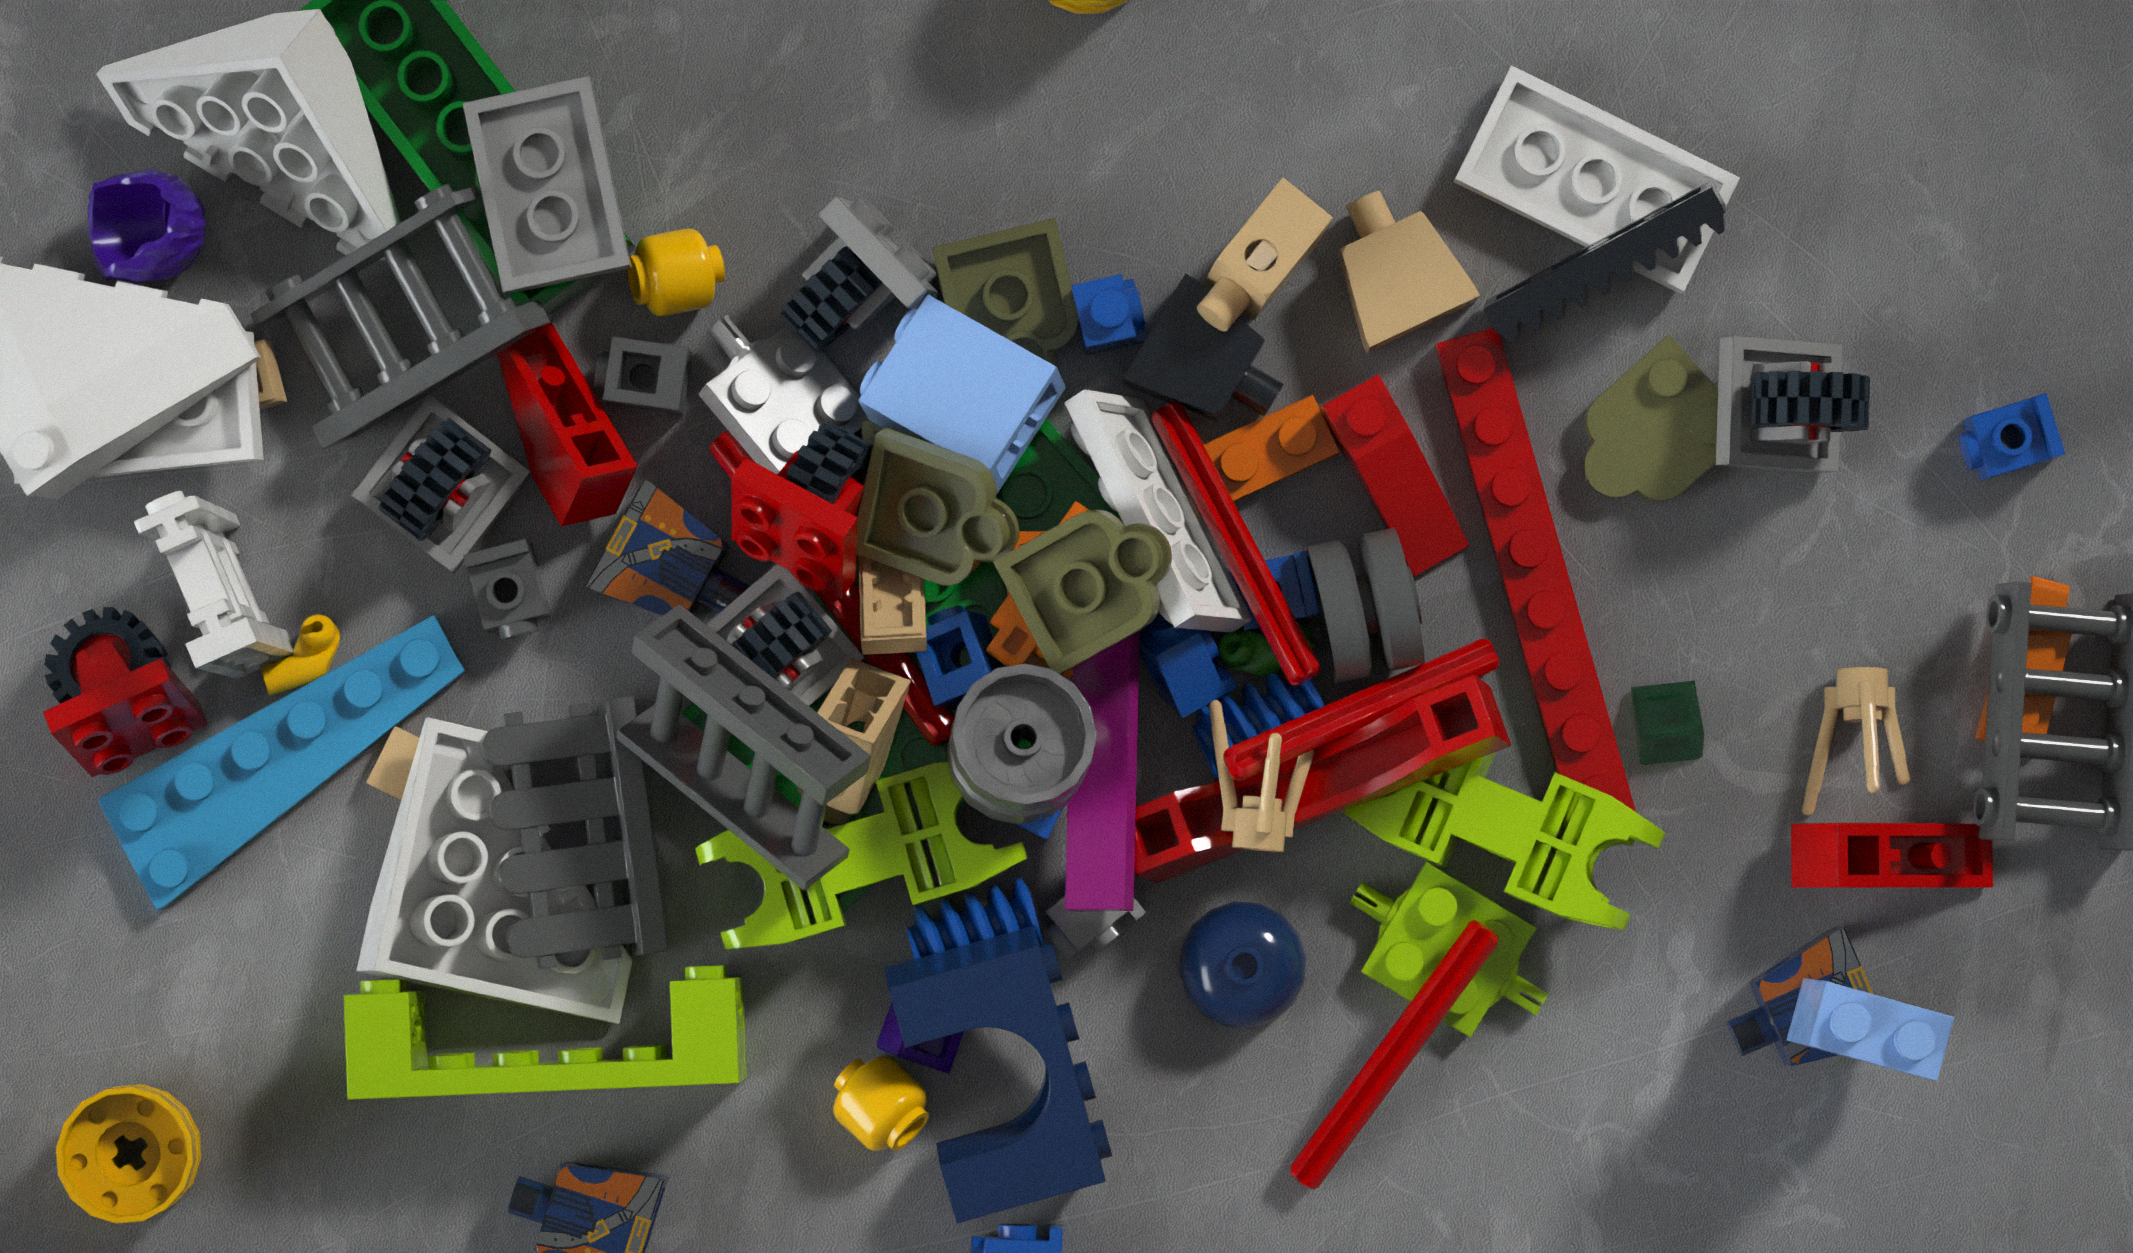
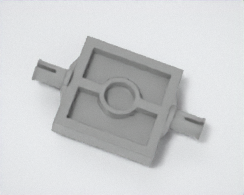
[698,315,869,474]

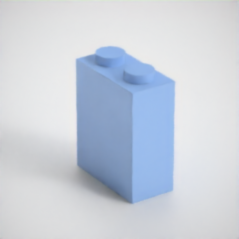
[858,294,1066,493]
[1787,978,1955,1081]

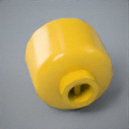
[627,228,725,316]
[833,1056,929,1151]

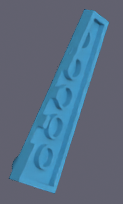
[97,615,467,910]

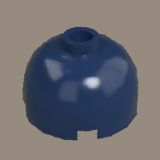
[1179,901,1306,1029]

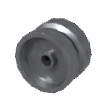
[946,663,1097,824]

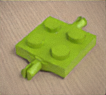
[1348,860,1549,1038]

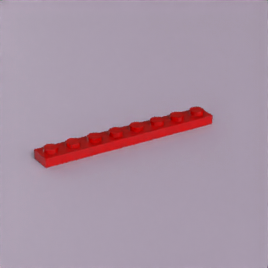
[1435,328,1636,812]

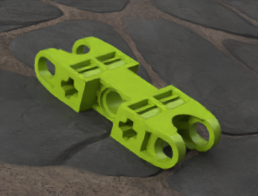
[1342,752,1666,931]
[695,762,1027,949]

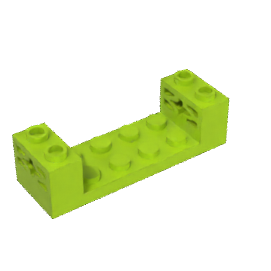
[344,965,747,1100]

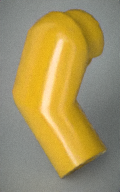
[260,614,340,696]

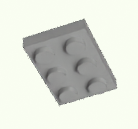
[463,76,632,295]

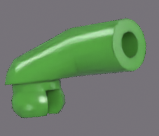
[1218,620,1317,677]

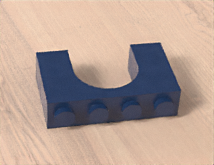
[885,926,1113,1224]

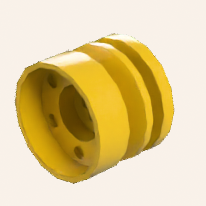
[56,1084,202,1224]

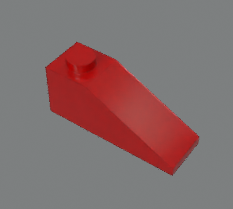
[497,322,638,527]
[1320,374,1469,578]
[1791,823,1993,888]

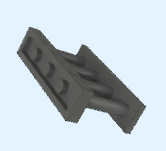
[250,184,551,449]
[1973,582,2133,851]
[616,604,871,890]

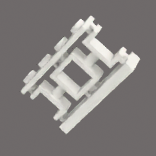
[134,491,294,679]

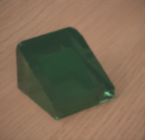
[1631,680,1705,765]

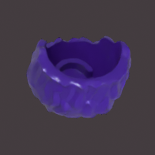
[88,169,206,283]

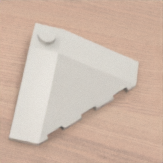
[96,9,408,260]
[0,256,261,499]
[357,717,632,1024]

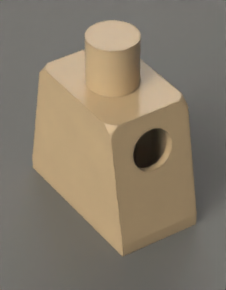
[1197,178,1333,331]
[1338,190,1480,354]
[797,658,911,824]

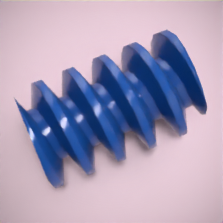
[1191,672,1324,782]
[905,878,1045,959]

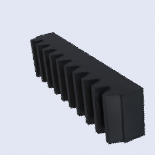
[1483,180,1726,344]

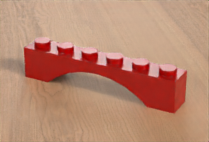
[1134,675,1512,883]

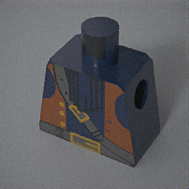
[585,479,749,616]
[1727,927,1873,1066]
[507,1162,669,1253]

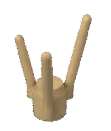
[1802,667,1910,816]
[1209,700,1314,852]

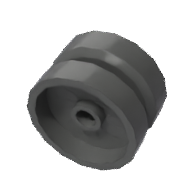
[1305,527,1425,684]

